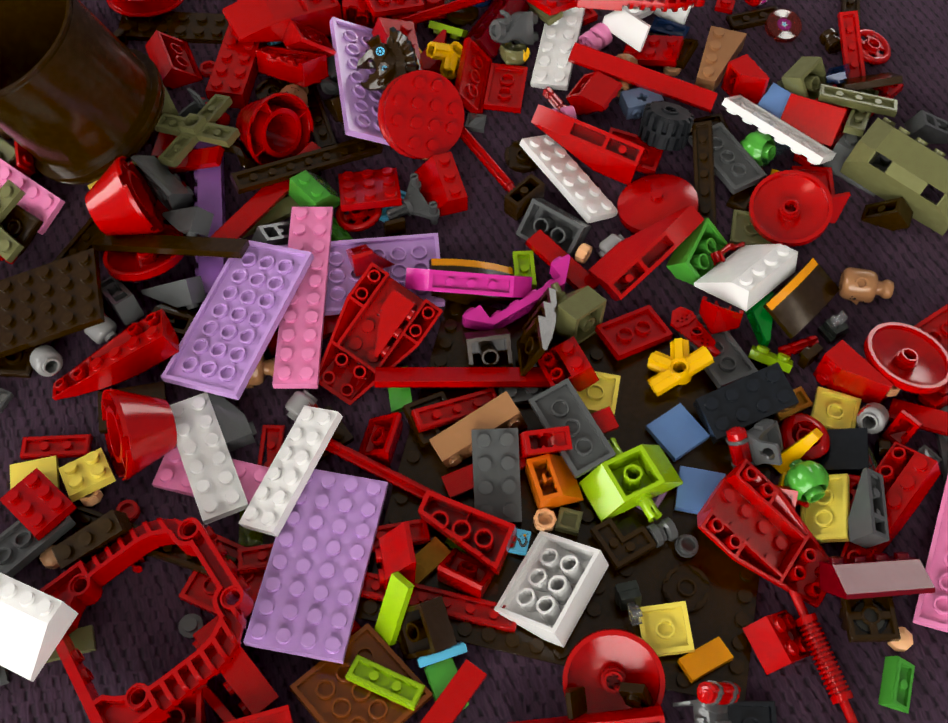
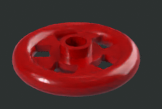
[860,29,891,65]
[336,204,382,232]

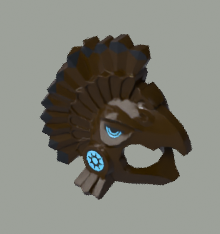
[357,27,421,91]

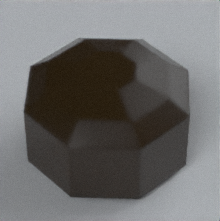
[874,438,892,461]

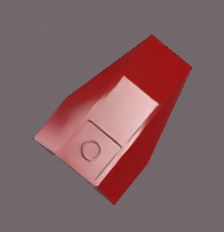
[222,0,342,42]
[319,262,443,406]
[697,459,829,608]

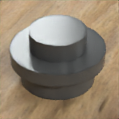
[675,534,699,558]
[178,613,204,639]

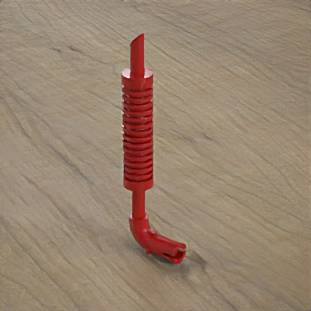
[788,590,859,723]

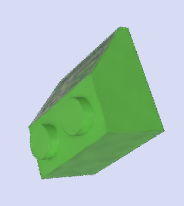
[289,170,340,209]

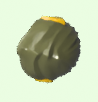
[499,42,531,66]

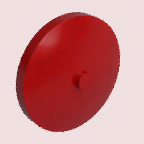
[749,170,833,247]
[617,174,699,234]
[103,224,184,281]
[864,322,948,394]
[562,629,665,714]

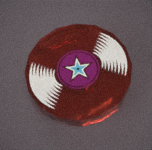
[765,8,802,43]

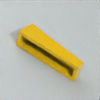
[771,428,823,474]

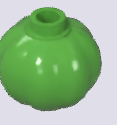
[740,131,776,167]
[784,459,829,503]

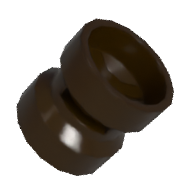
[819,28,841,54]

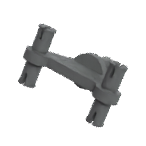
[386,173,440,225]

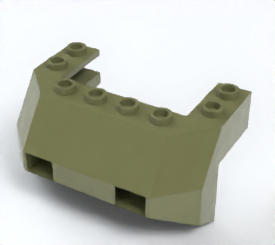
[840,117,948,236]

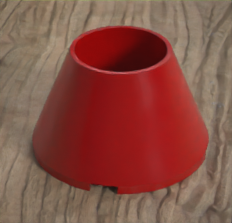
[236,92,313,166]
[85,156,164,236]
[101,388,177,481]

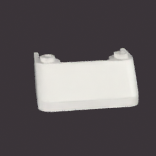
[602,5,691,52]

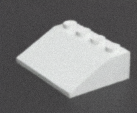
[694,244,798,311]
[494,530,609,648]
[0,573,79,682]

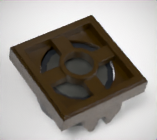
[839,596,901,643]

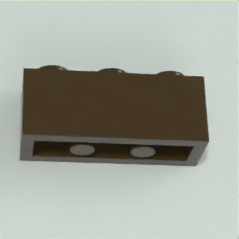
[51,509,133,570]

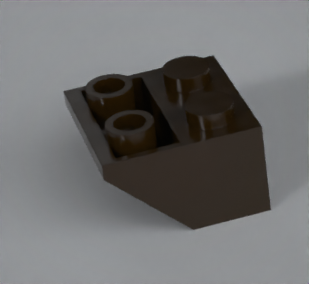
[152,303,199,344]

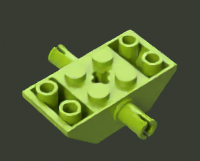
[579,438,683,523]

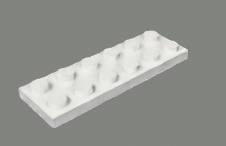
[530,7,585,91]
[721,95,836,165]
[519,135,618,224]
[170,392,249,525]
[239,405,343,537]

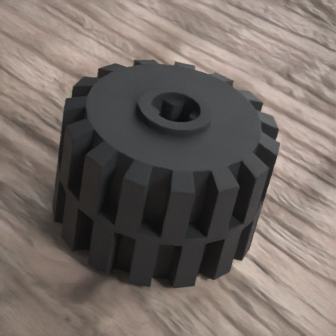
[638,101,694,151]

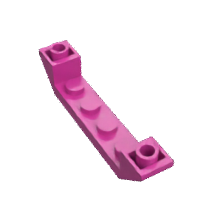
[462,254,571,331]
[405,267,532,298]

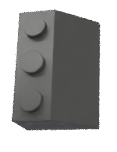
[823,133,892,196]
[130,155,194,211]
[516,198,591,257]

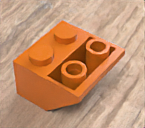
[525,454,583,510]

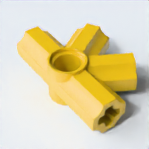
[426,41,463,79]
[647,338,714,396]

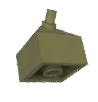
[768,56,829,100]
[550,282,607,344]

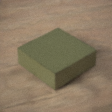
[555,506,583,536]

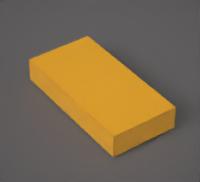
[677,636,734,683]

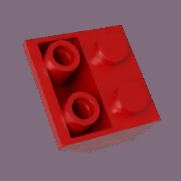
[721,54,770,105]
[566,71,623,115]
[537,336,599,391]
[742,610,810,675]

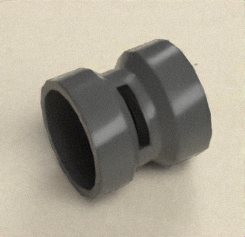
[646,517,678,548]

